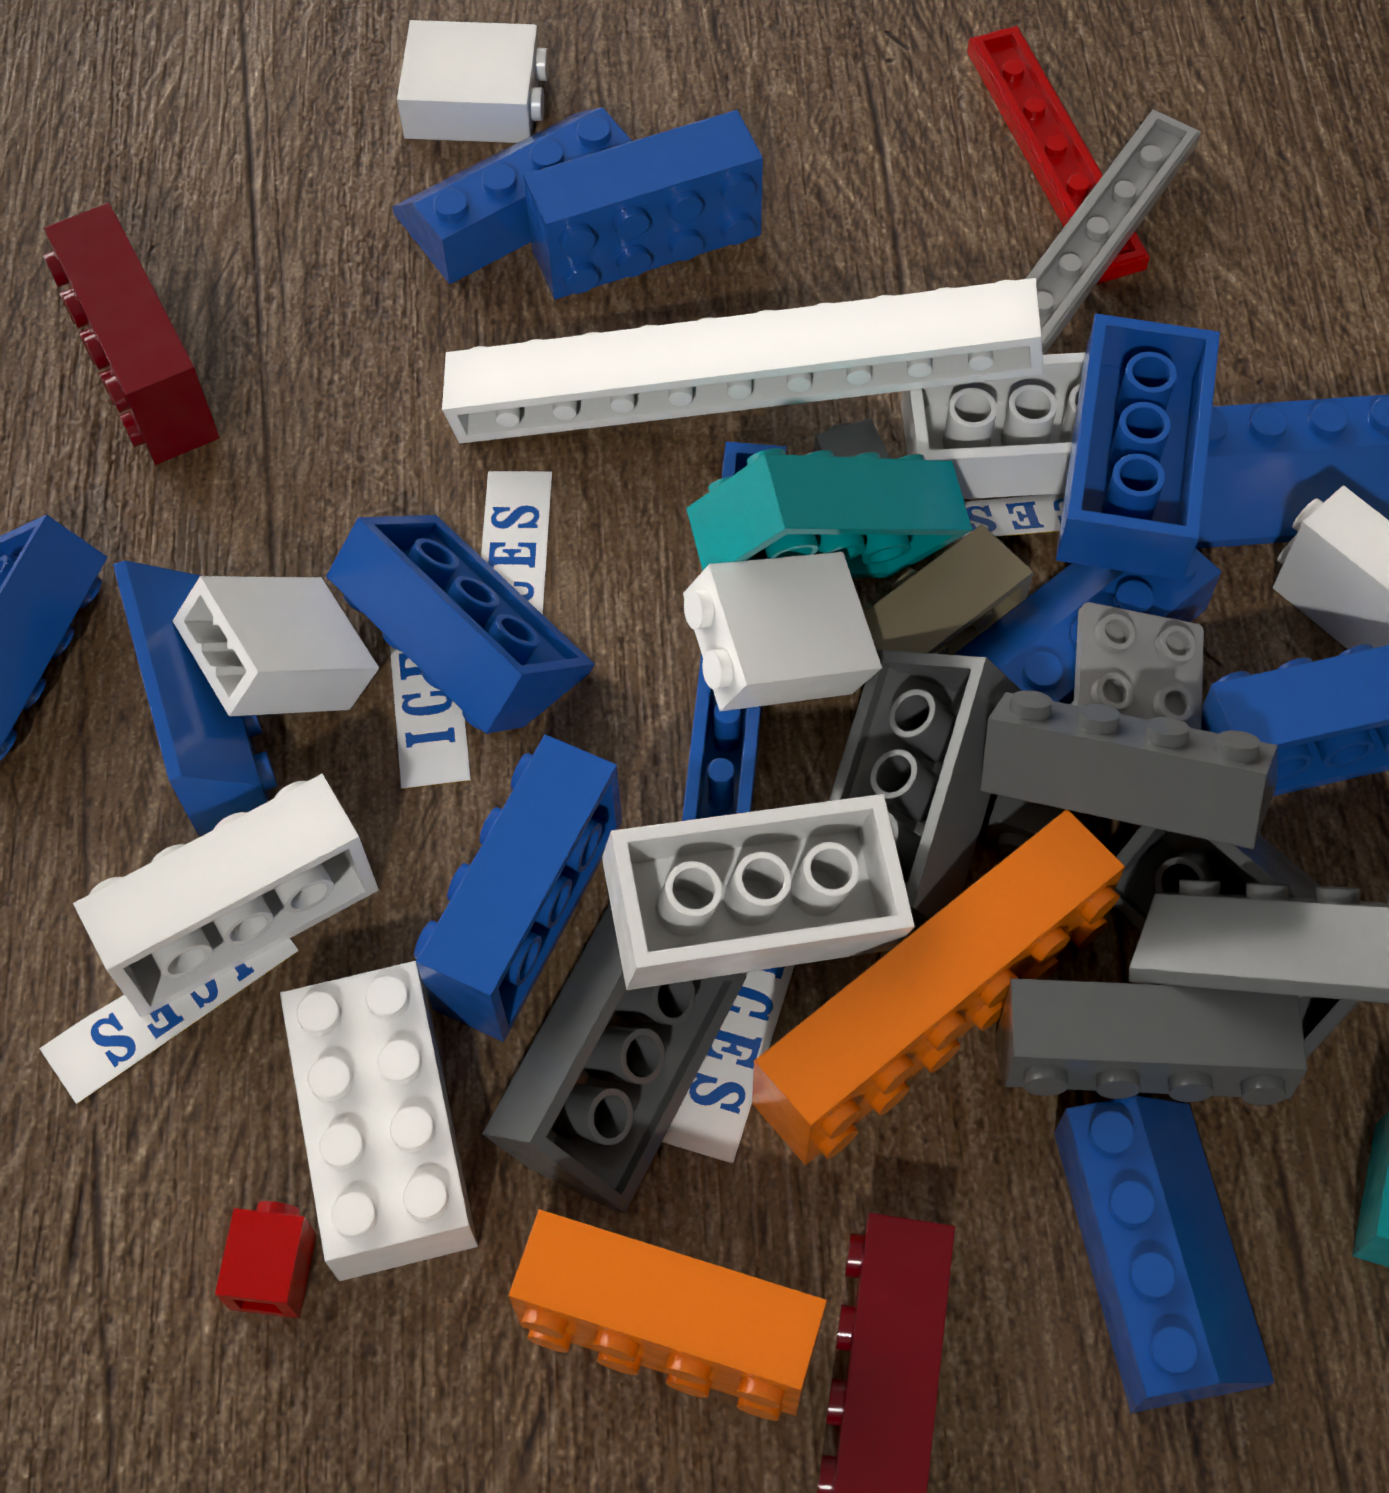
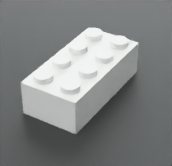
[901,352,1085,499]
[73,774,379,1018]
[602,794,915,990]
[280,961,478,1281]

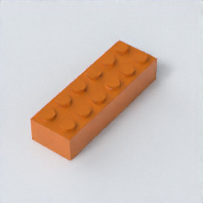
[752,810,1125,1166]

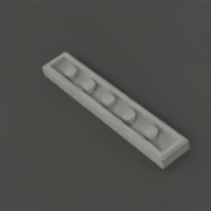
[1026,110,1201,355]

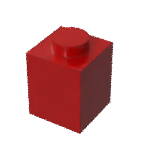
[215,1201,317,1318]

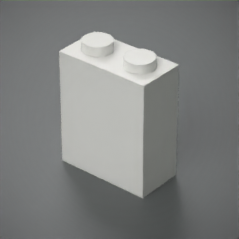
[397,20,549,143]
[1273,485,1389,649]
[683,552,882,711]
[173,576,379,716]

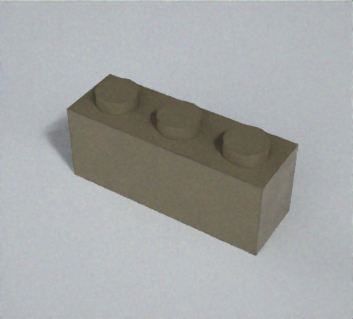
[862,524,1033,655]

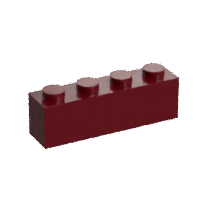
[817,1212,955,1493]

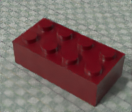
[43,202,220,465]

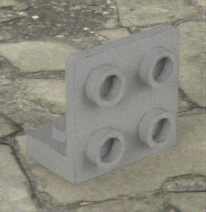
[1070,602,1204,730]

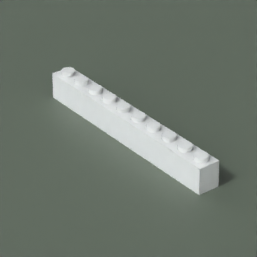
[442,278,1044,444]

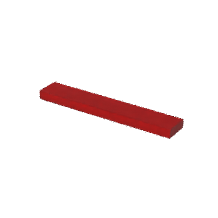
[967,26,1150,284]

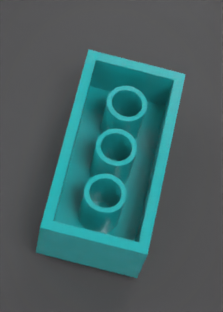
[686,448,972,578]

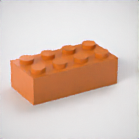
[508,1209,827,1421]

